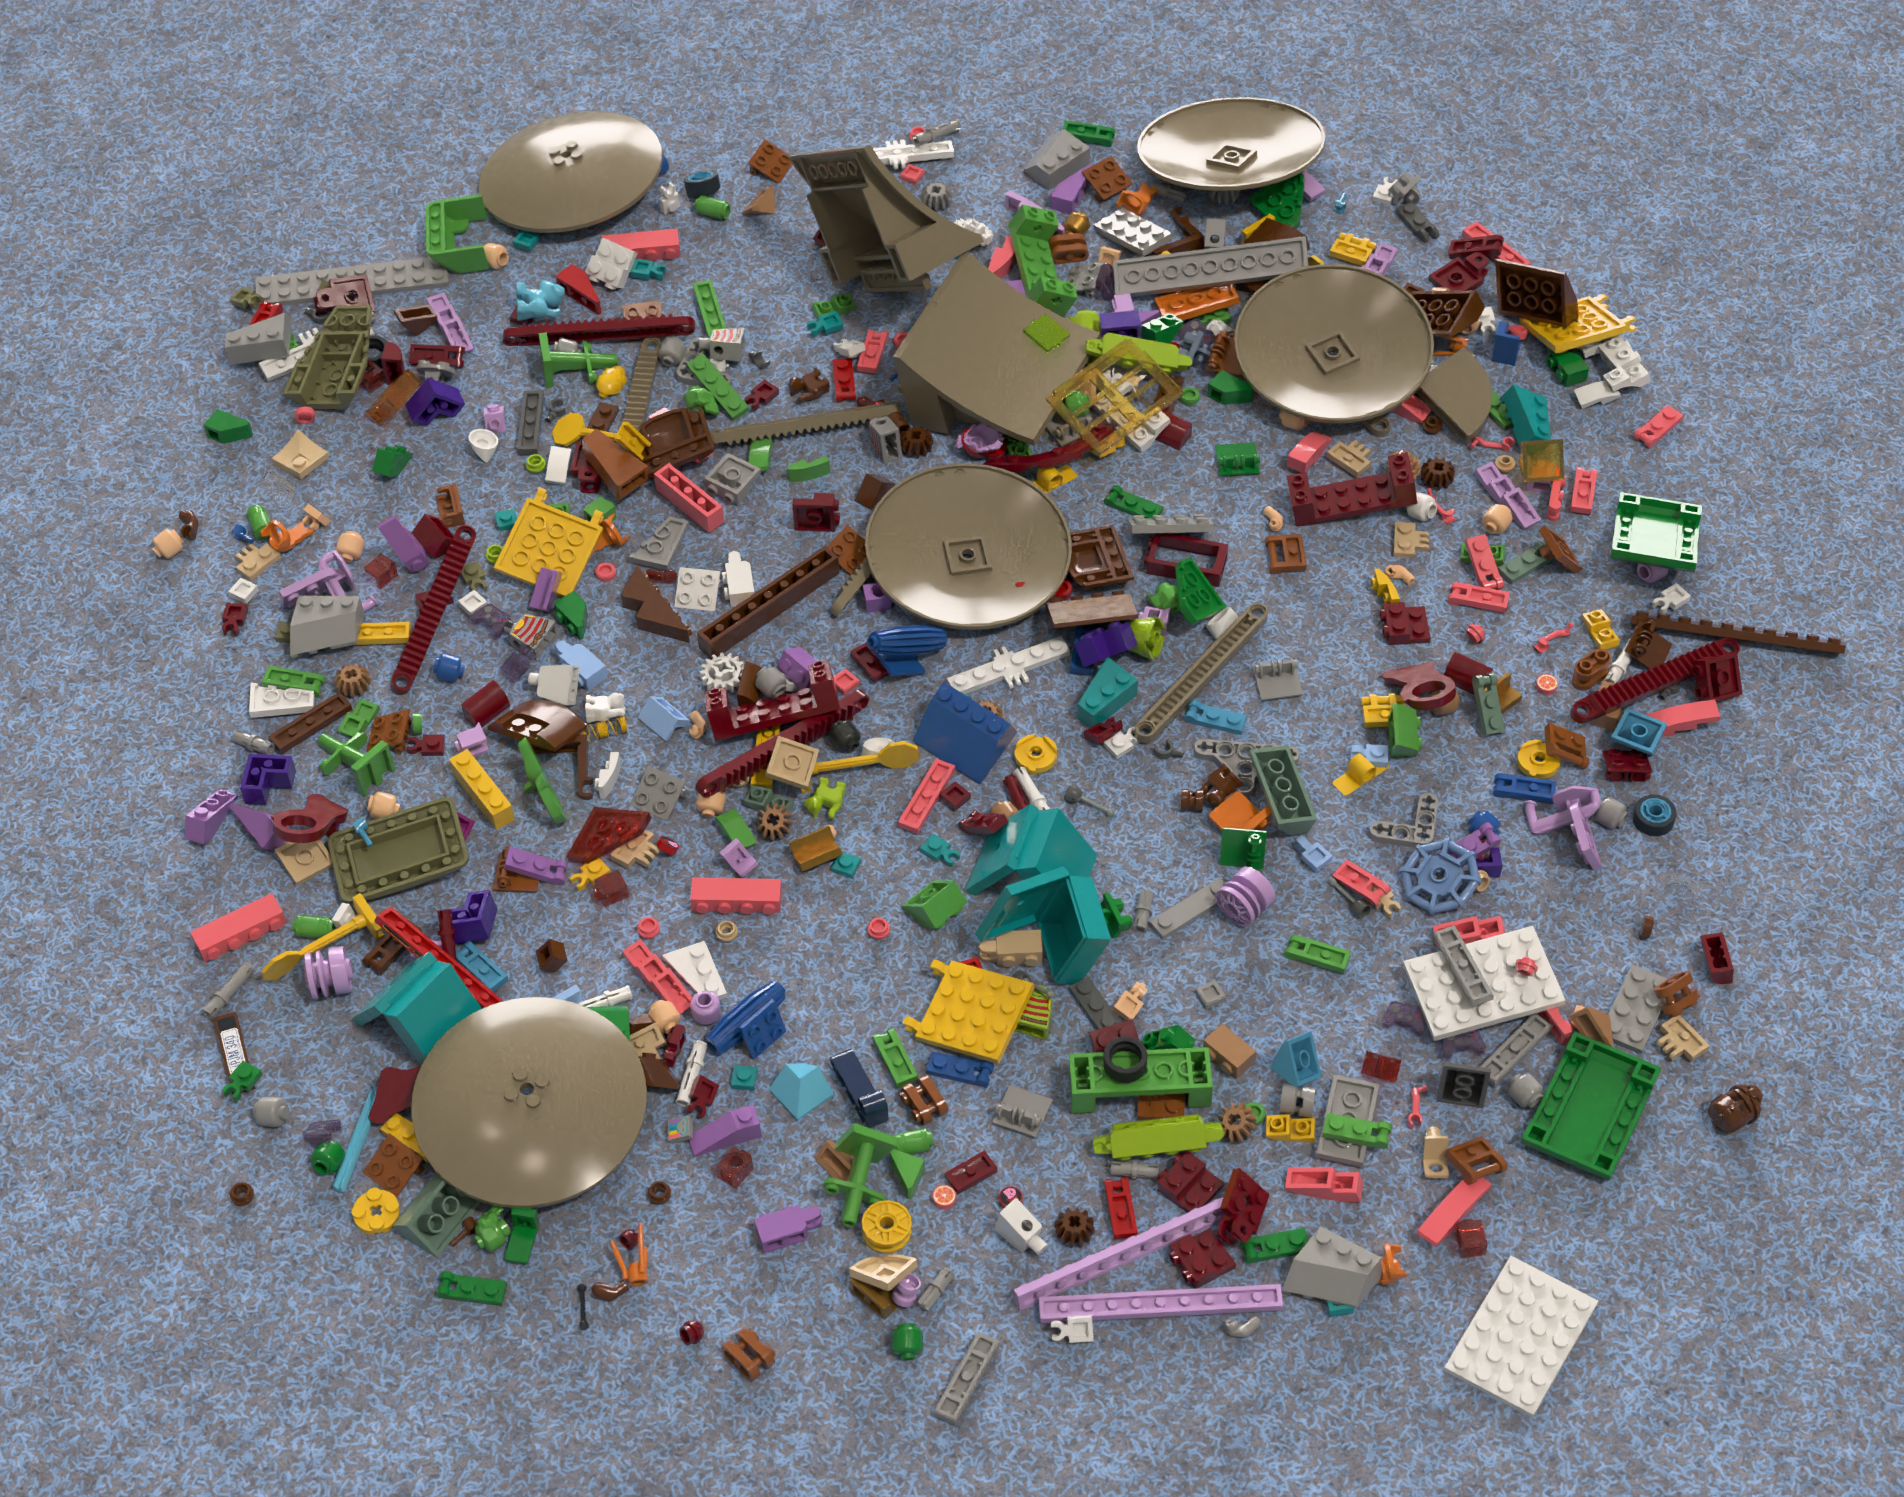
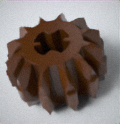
[900,425,933,458]
[1420,456,1455,491]
[1054,1206,1095,1249]

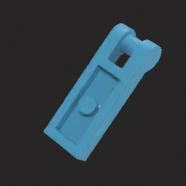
[1183,700,1247,735]
[456,941,509,992]

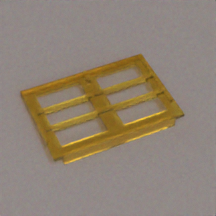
[1046,339,1184,456]

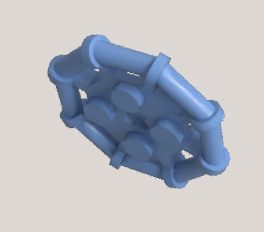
[1399,838,1482,915]

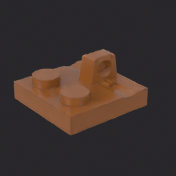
[1539,526,1582,573]
[1137,1093,1185,1121]

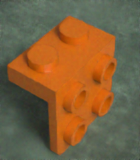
[1209,791,1272,831]

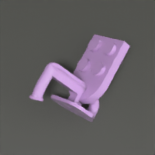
[279,550,378,612]
[1524,786,1602,871]

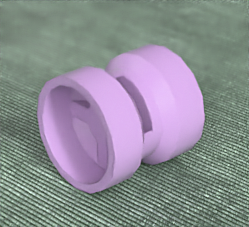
[891,1273,921,1307]

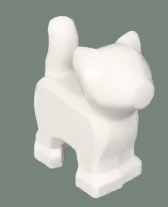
[585,692,626,723]

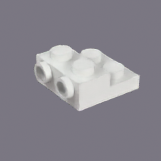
[585,238,637,290]

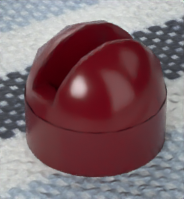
[619,1229,638,1250]

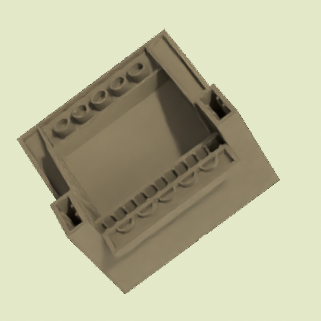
[788,145,984,292]
[893,252,1101,445]

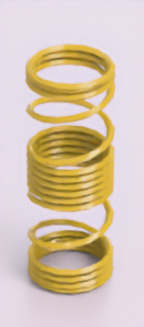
[580,716,628,742]

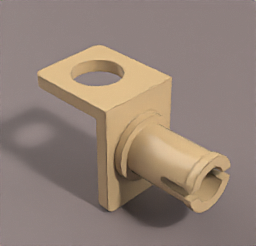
[1423,1127,1449,1178]

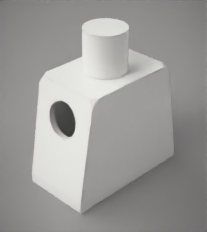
[528,665,580,705]
[994,1198,1048,1255]

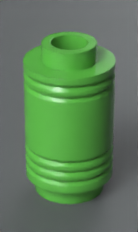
[694,195,731,220]
[246,505,270,540]
[292,915,335,939]
[894,1127,934,1155]

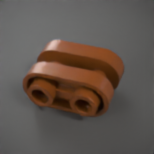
[1048,233,1089,264]
[1572,649,1612,691]
[1654,971,1700,1017]
[899,1074,949,1125]
[721,1328,776,1382]

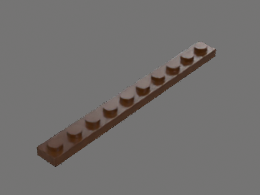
[1630,610,1846,654]

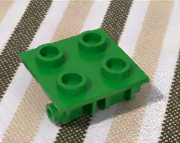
[1215,442,1260,476]
[1219,827,1267,871]

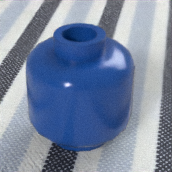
[433,653,465,683]
[1468,810,1501,840]

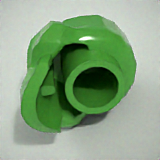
[683,385,720,415]
[1059,389,1091,419]
[1146,583,1180,614]
[473,1205,511,1252]

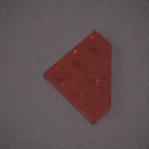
[566,807,652,864]

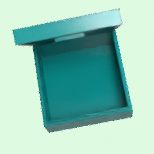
[965,804,1097,895]
[975,866,1111,984]
[352,952,482,1066]

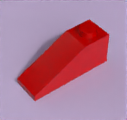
[556,264,601,315]

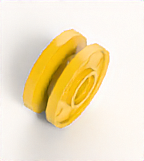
[862,1200,912,1254]

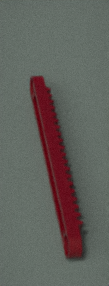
[503,314,695,346]
[390,525,476,695]
[1570,638,1740,724]
[695,690,870,798]

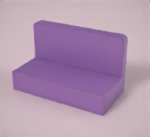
[529,567,562,613]

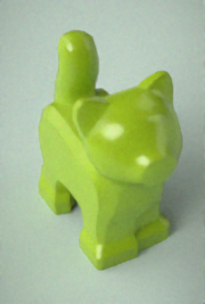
[804,777,846,819]

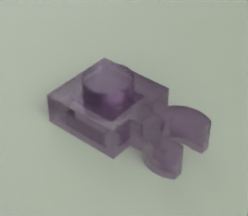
[500,643,537,682]

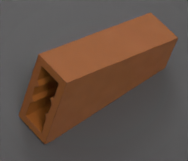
[582,429,648,500]

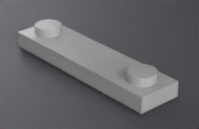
[1149,878,1225,940]
[1434,925,1494,1007]
[1480,1013,1553,1087]
[933,1332,1000,1426]

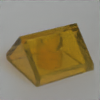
[1518,439,1565,482]

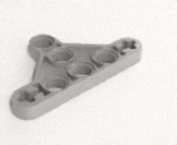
[1194,739,1300,798]

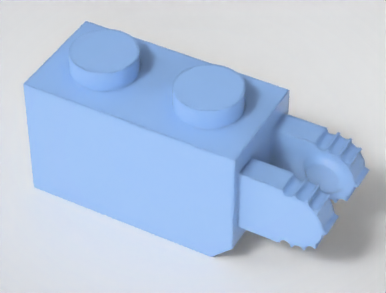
[555,640,608,691]

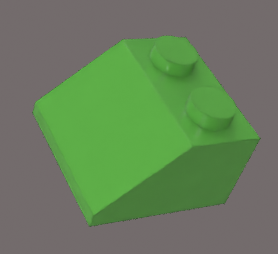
[1388,703,1422,757]
[901,880,968,929]

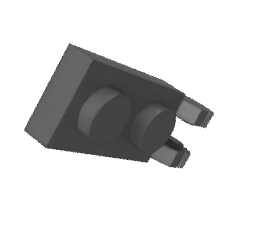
[1396,202,1439,243]

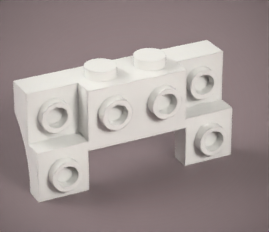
[1577,335,1651,391]
[1091,372,1171,453]

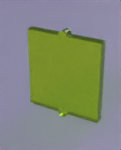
[1023,313,1070,353]

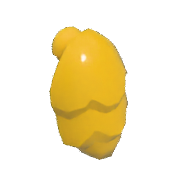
[596,365,627,398]

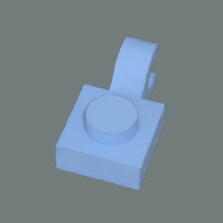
[1350,744,1388,768]
[1294,835,1333,872]

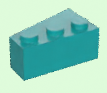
[1499,384,1551,455]
[1077,657,1138,728]

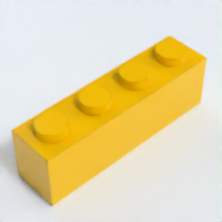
[449,749,515,830]

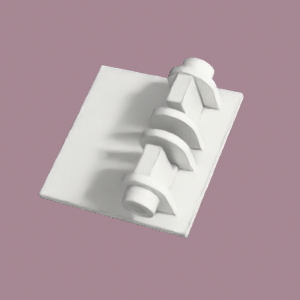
[674,567,721,611]

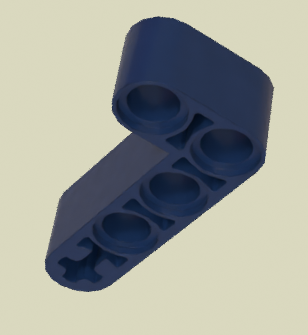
[829,1048,889,1128]

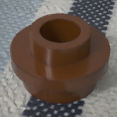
[1422,417,1442,435]
[647,1181,671,1204]
[230,1182,254,1205]

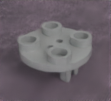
[416,360,455,383]

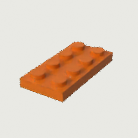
[1154,284,1240,320]

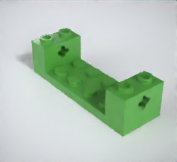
[1008,204,1078,317]
[1069,1047,1213,1113]

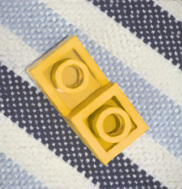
[1370,568,1400,603]
[1582,609,1620,650]
[1266,1114,1316,1143]

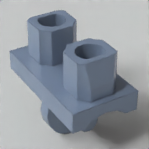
[1179,330,1211,370]

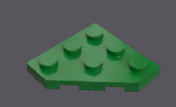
[1249,173,1305,229]
[1175,557,1227,626]

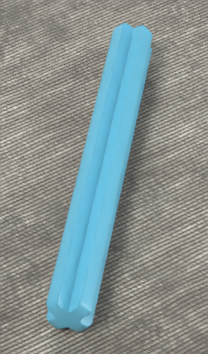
[332,1090,377,1193]

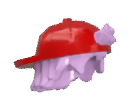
[955,422,1006,459]

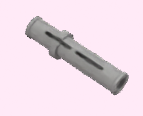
[912,119,961,146]
[201,961,255,1020]

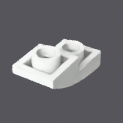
[1574,381,1621,409]
[545,446,571,485]
[595,752,621,799]

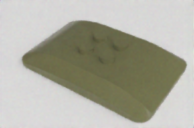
[328,797,469,904]

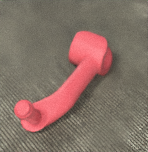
[1470,437,1514,452]
[1426,488,1457,525]
[1533,623,1573,654]
[1407,1085,1428,1130]

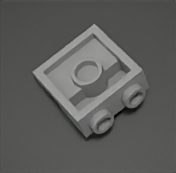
[704,453,761,505]

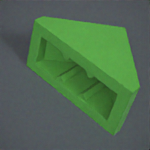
[889,1149,925,1199]

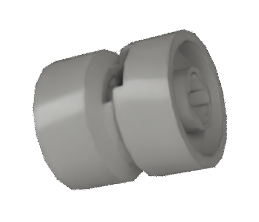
[1279,1083,1316,1118]

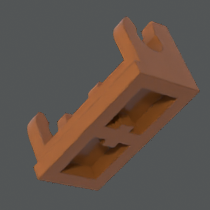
[436,483,465,528]

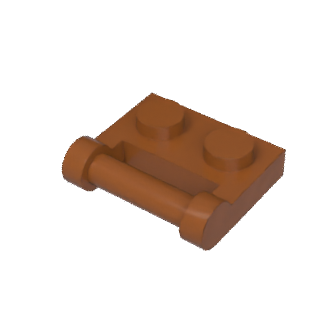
[1265,534,1307,574]
[1544,723,1589,769]
[1445,1136,1507,1185]

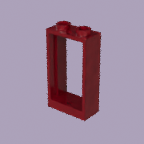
[1144,533,1229,587]

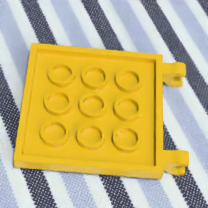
[1519,294,1637,353]
[494,487,604,598]
[902,960,1035,1064]

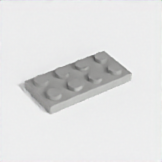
[1094,208,1172,257]
[1127,514,1214,534]
[1608,964,1667,1054]
[1316,1075,1380,1167]

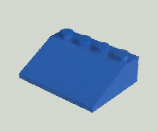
[913,682,1017,784]

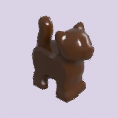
[788,368,830,403]
[1199,763,1243,808]

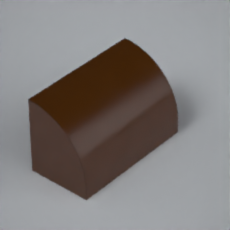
[737,661,763,706]

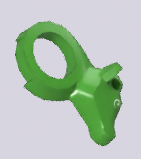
[518,737,567,825]

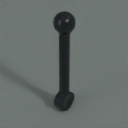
[577,1283,589,1330]

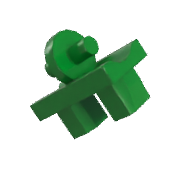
[1100,893,1132,938]

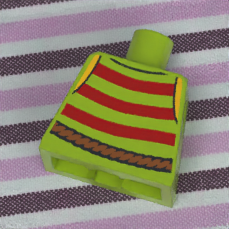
[1015,985,1052,1040]

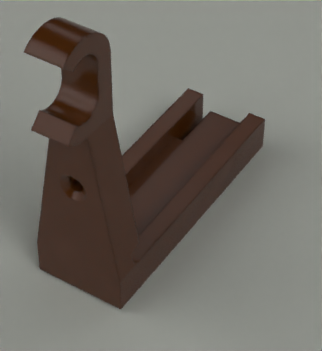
[1152,207,1204,255]
[530,734,593,800]

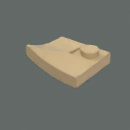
[272,430,329,479]
[849,1254,917,1291]

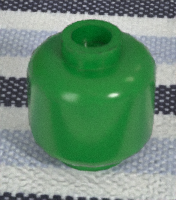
[310,1140,345,1175]
[891,1323,924,1361]

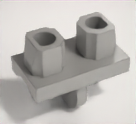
[1388,172,1421,205]

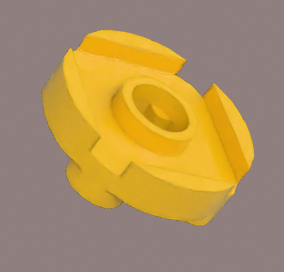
[1015,734,1057,775]
[1517,740,1561,779]
[352,1188,400,1235]

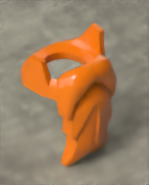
[1116,182,1158,216]
[592,513,630,555]
[260,520,314,552]
[1376,1243,1407,1285]

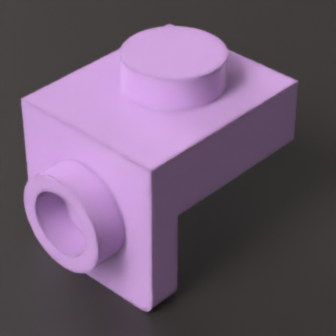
[484,404,506,433]
[719,838,758,878]

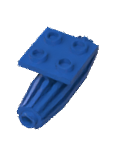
[867,625,947,676]
[704,981,786,1060]

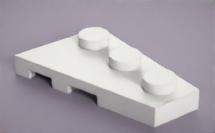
[249,683,315,718]
[662,941,727,1000]

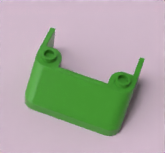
[425,194,489,273]

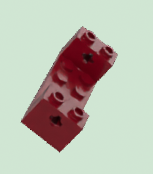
[1287,452,1418,527]
[705,660,840,741]

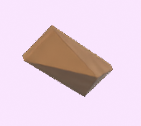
[741,186,775,215]
[1569,1006,1614,1047]
[814,1140,853,1181]

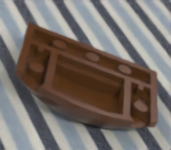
[639,408,716,479]
[1068,525,1134,589]
[487,700,587,752]

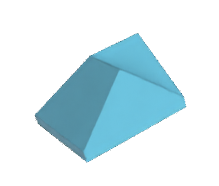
[769,1063,834,1121]

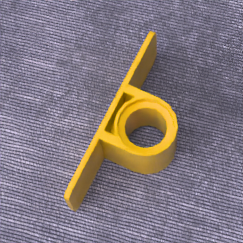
[1032,465,1078,493]
[1333,754,1390,795]

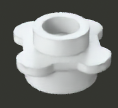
[710,358,729,372]

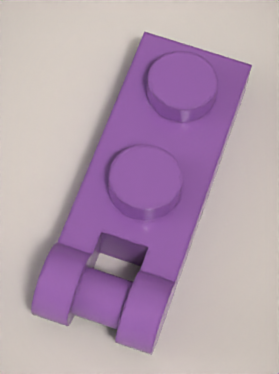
[1437,822,1501,867]
[503,846,568,885]

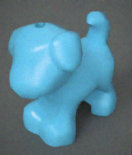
[516,280,565,321]

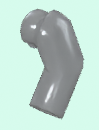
[1225,1315,1262,1338]

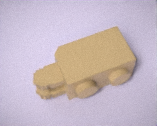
[979,930,1042,967]

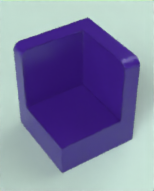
[1476,847,1503,878]

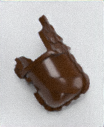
[1708,1084,1763,1134]

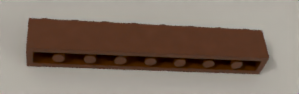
[697,546,839,660]

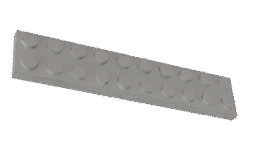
[1113,236,1309,297]
[255,257,449,309]

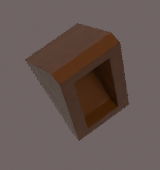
[394,304,438,336]
[855,474,895,510]

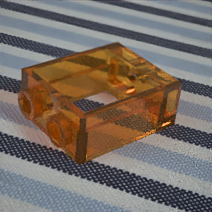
[366,369,423,425]

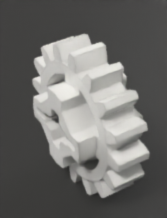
[954,219,993,246]
[700,652,744,693]

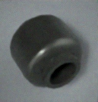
[829,720,861,752]

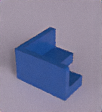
[1492,321,1522,366]

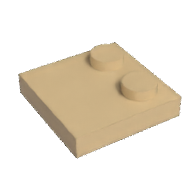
[765,736,819,790]
[275,839,333,886]

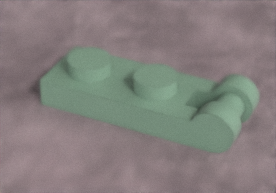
[1498,541,1555,585]
[1472,673,1505,736]

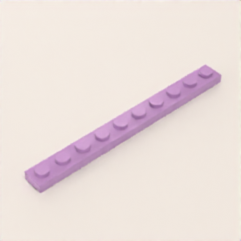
[1014,1198,1227,1311]
[1039,1284,1283,1323]

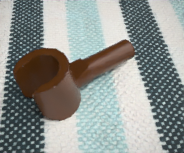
[450,1216,476,1247]

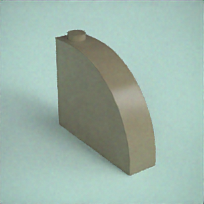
[1415,347,1492,445]

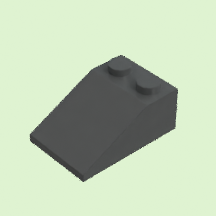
[1437,1062,1491,1108]

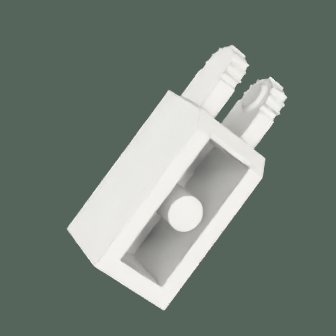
[722,551,754,607]

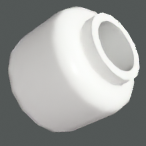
[1406,492,1437,521]

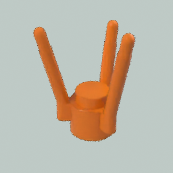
[1433,335,1468,356]
[610,1223,648,1286]

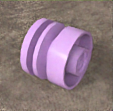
[1215,866,1276,927]
[304,946,353,1000]

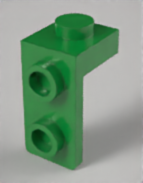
[504,1208,540,1265]

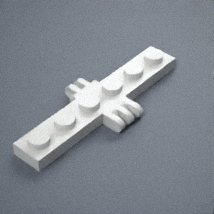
[873,140,954,169]
[259,328,374,382]
[947,636,1070,694]

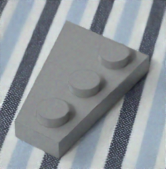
[629,517,689,571]

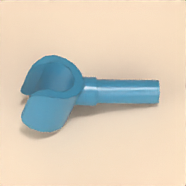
[1333,193,1347,214]
[353,817,373,847]

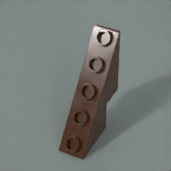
[621,567,692,643]

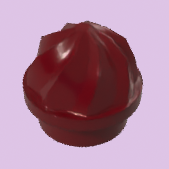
[679,1321,705,1345]

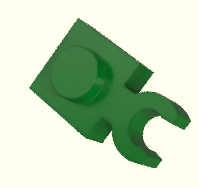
[222,1061,263,1102]

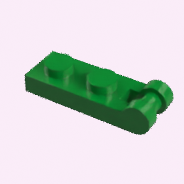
[1062,120,1116,147]
[1103,485,1163,518]
[1240,1228,1309,1264]
[435,1271,507,1306]

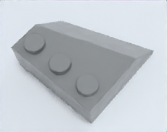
[1024,129,1090,190]
[225,313,292,364]
[290,596,365,658]
[1282,1226,1383,1309]

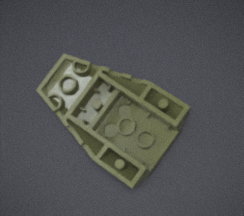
[283,305,372,409]

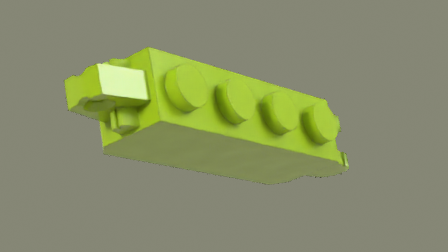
[1084,333,1192,375]
[1093,1114,1224,1160]

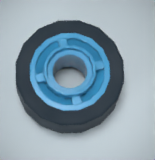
[683,170,721,197]
[1633,794,1677,837]

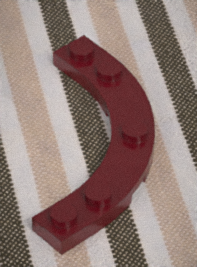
[982,423,1115,472]

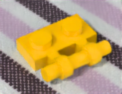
[1329,233,1377,266]
[1361,693,1406,728]

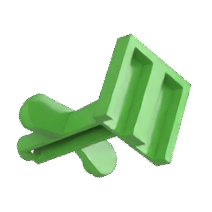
[539,333,618,388]
[318,732,396,797]
[823,1123,897,1227]

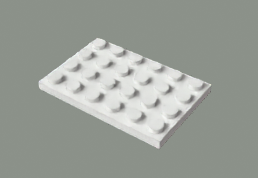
[1403,926,1566,1041]
[1444,1256,1598,1418]

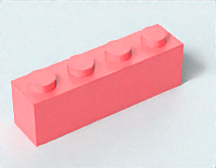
[602,229,680,261]
[654,463,724,533]
[690,877,782,915]
[190,893,287,962]

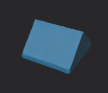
[1611,708,1667,756]
[1270,1032,1322,1087]

